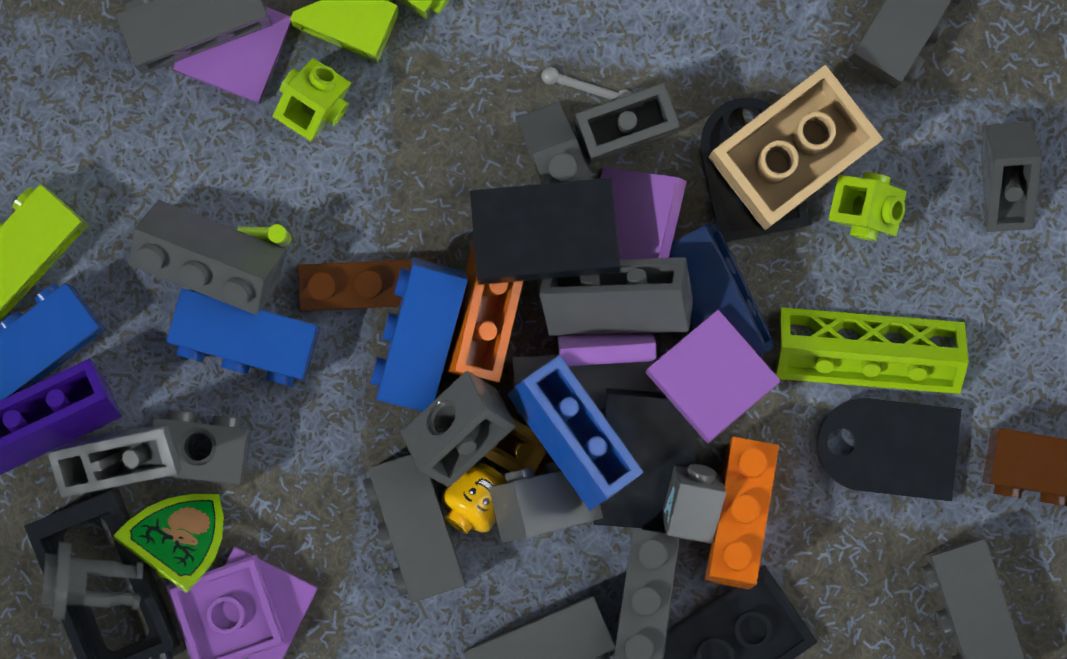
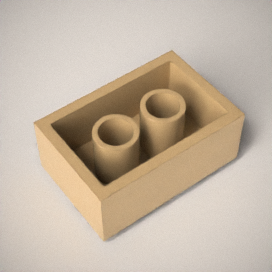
[708,64,883,230]

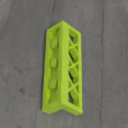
[775,307,969,394]

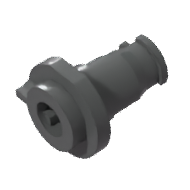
[40,542,143,620]

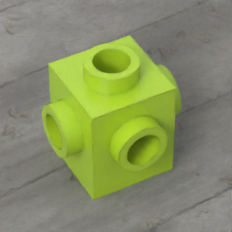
[272,58,351,142]
[828,172,907,241]

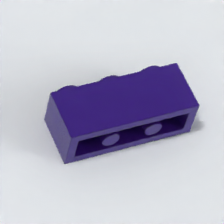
[0,358,122,475]

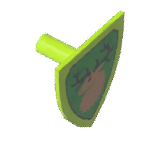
[113,494,224,593]

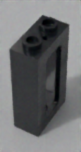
[24,489,181,659]

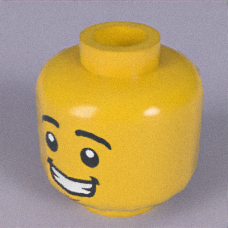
[442,463,506,534]

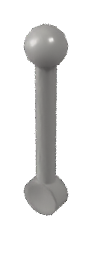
[541,67,632,100]

